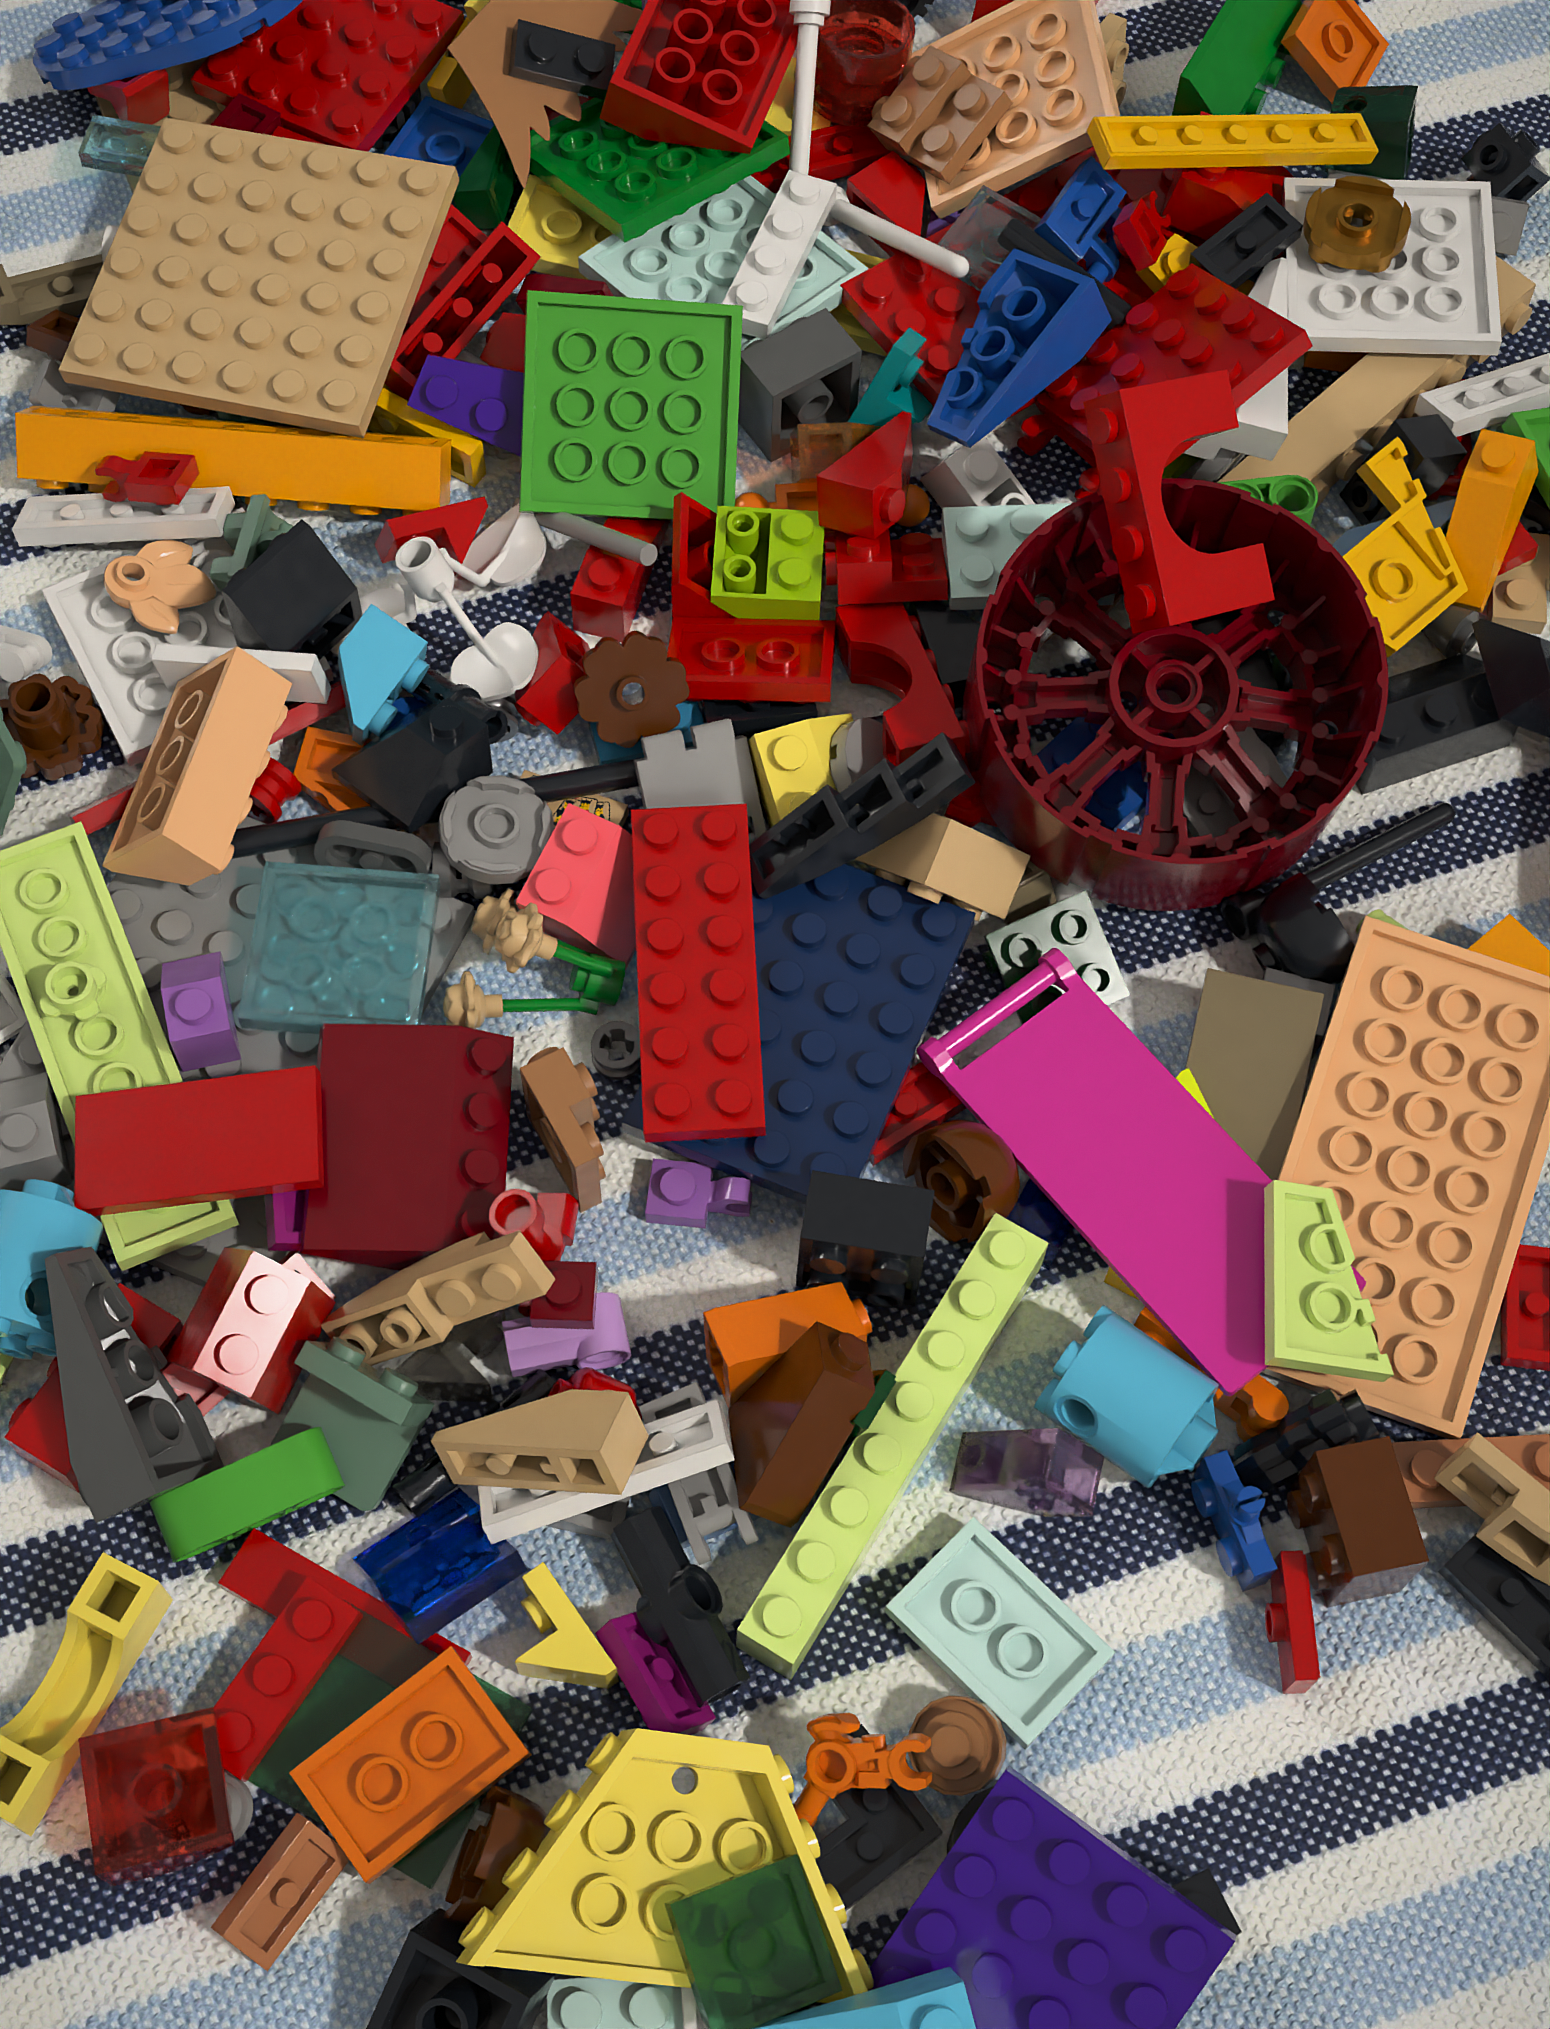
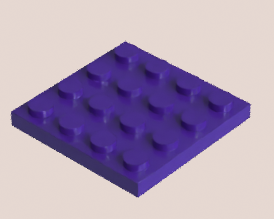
[868,1766,1237,2029]

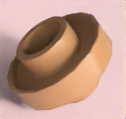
[908,1695,1006,1796]

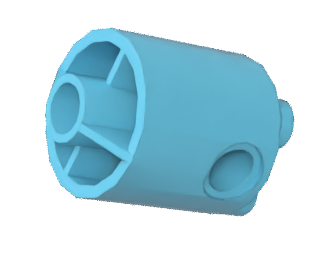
[0,1179,103,1360]
[1034,1305,1219,1488]

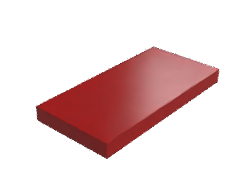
[74,1065,324,1216]

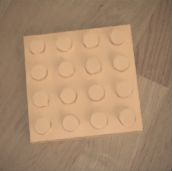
[904,0,1120,219]

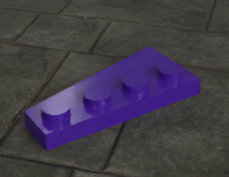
[407,354,523,457]

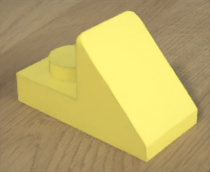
[515,1562,619,1689]

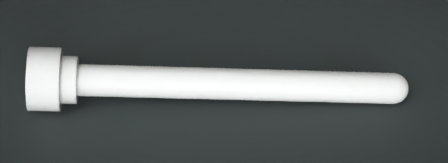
[789,0,831,175]
[823,186,969,278]

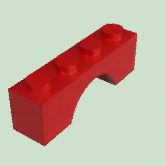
[836,602,970,767]

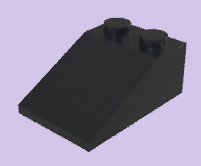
[366,1908,556,2029]

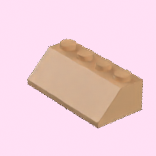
[102,646,292,886]

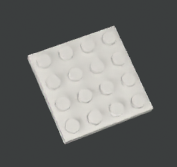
[1282,177,1502,356]
[41,507,333,767]

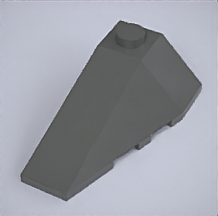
[45,1246,224,1523]

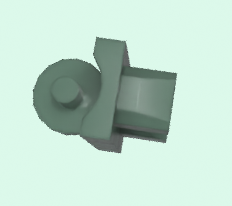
[209,494,293,592]

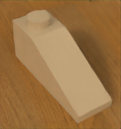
[431,1389,649,1495]

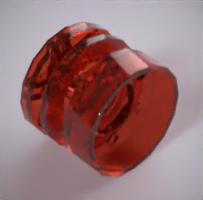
[813,0,915,127]

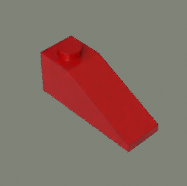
[816,411,913,540]
[570,517,670,643]

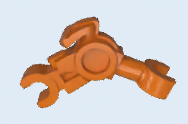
[793,1713,932,1829]

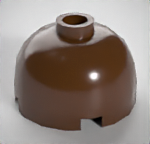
[903,1119,1020,1243]
[444,1786,551,1926]

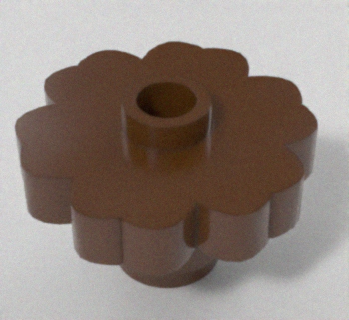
[573,631,690,748]
[0,673,105,781]

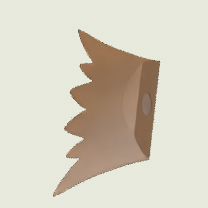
[445,0,643,188]

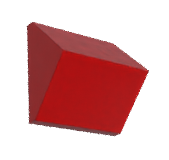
[671,492,736,621]

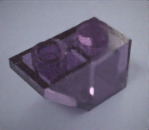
[949,1428,1104,1517]

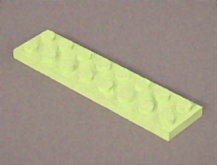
[0,821,239,1271]

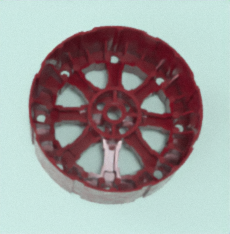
[962,478,1388,911]

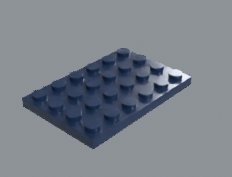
[622,833,976,1204]

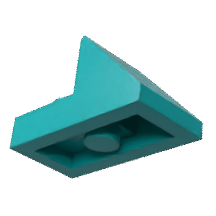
[844,327,934,434]

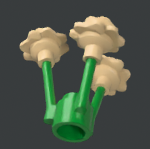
[443,889,626,1029]

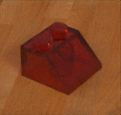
[78,1707,235,1886]

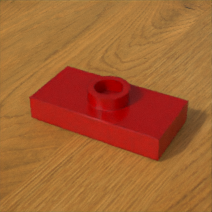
[1265,1550,1320,1694]

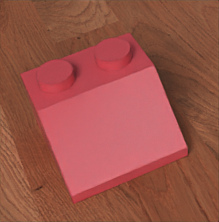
[515,803,636,970]

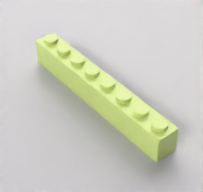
[736,1213,1049,1680]

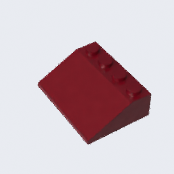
[300,1023,514,1271]

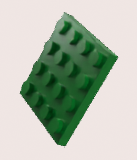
[529,98,790,243]

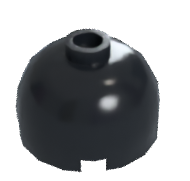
[1252,872,1355,985]

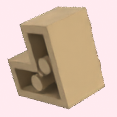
[855,813,1030,922]

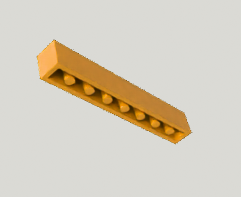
[15,406,452,516]

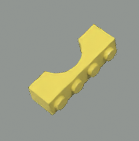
[0,1552,173,1836]

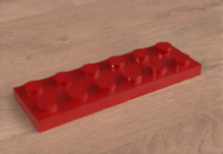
[631,804,766,1143]

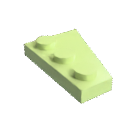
[1264,1180,1394,1382]

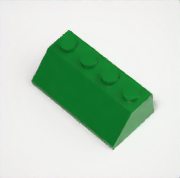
[1172,0,1303,116]

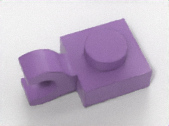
[645,1158,753,1229]

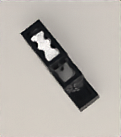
[749,732,976,899]

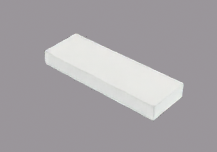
[151,643,331,704]

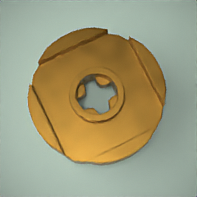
[1303,176,1411,273]

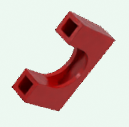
[1083,369,1275,634]

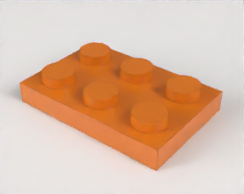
[289,1646,532,1884]

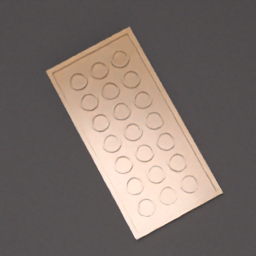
[1262,916,1550,1439]

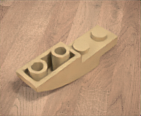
[321,1230,555,1366]
[1434,1432,1550,1586]

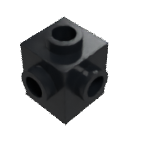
[1461,122,1550,202]

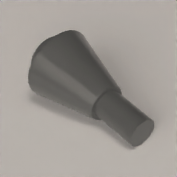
[1421,605,1479,658]

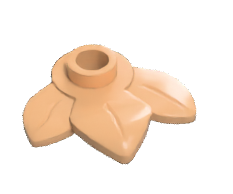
[103,540,216,634]

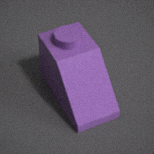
[161,951,241,1072]

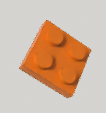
[1281,0,1389,113]

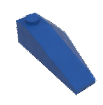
[927,248,1112,448]

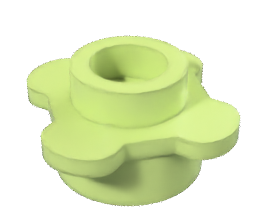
[39,961,107,1022]

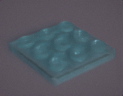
[238,861,441,1034]

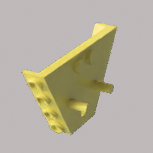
[456,1728,874,2003]

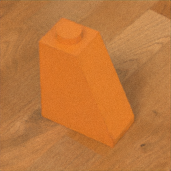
[703,1282,872,1409]

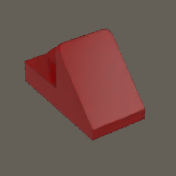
[87,68,170,136]
[374,496,488,578]

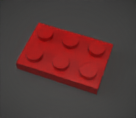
[667,617,836,704]

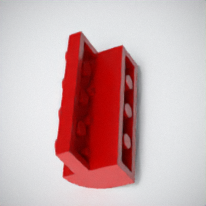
[384,204,541,401]

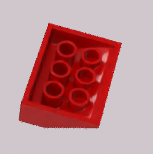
[600,0,798,154]

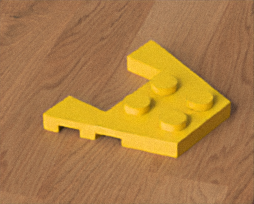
[1342,436,1468,658]

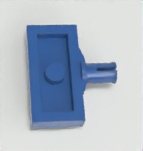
[1191,1450,1278,1592]

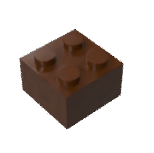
[1287,1436,1429,1608]

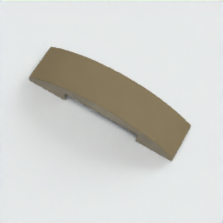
[0,239,103,325]

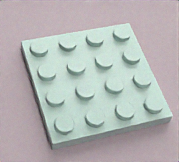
[578,175,869,351]

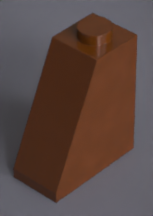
[728,1321,875,1528]

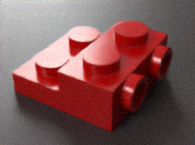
[824,528,948,605]

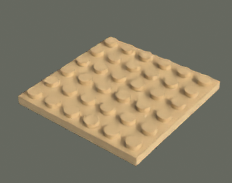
[58,117,460,438]

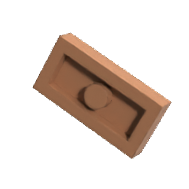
[210,1813,349,1971]

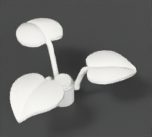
[330,503,546,702]

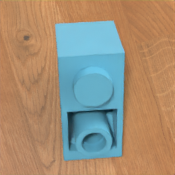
[338,604,430,746]

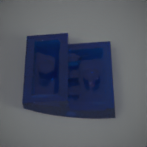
[352,1488,528,1644]

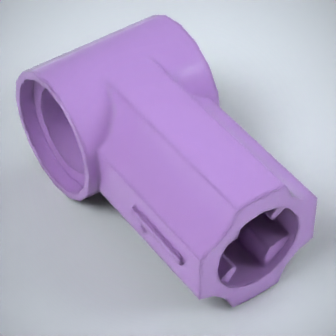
[502,1292,631,1378]

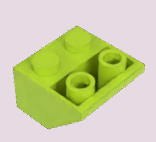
[711,506,824,620]

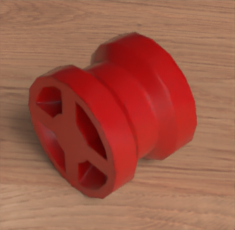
[248,757,302,824]

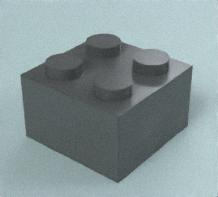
[738,308,862,462]

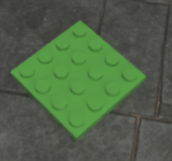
[519,290,743,521]

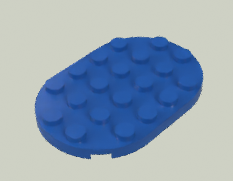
[33,0,303,90]

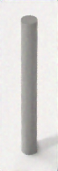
[512,497,658,566]

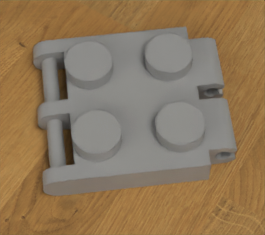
[634,718,766,844]

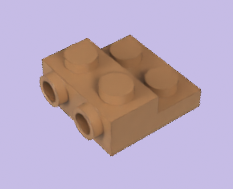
[867,45,1013,184]
[520,1047,606,1213]

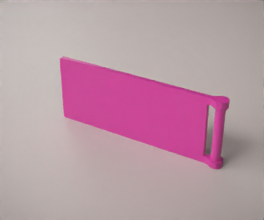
[917,948,1366,1396]

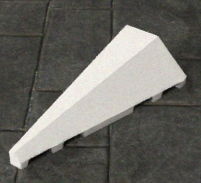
[1184,257,1288,461]

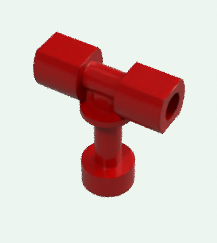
[489,1189,579,1317]

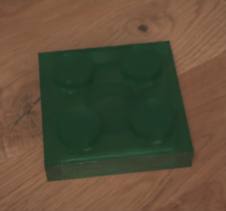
[664,1854,843,2029]

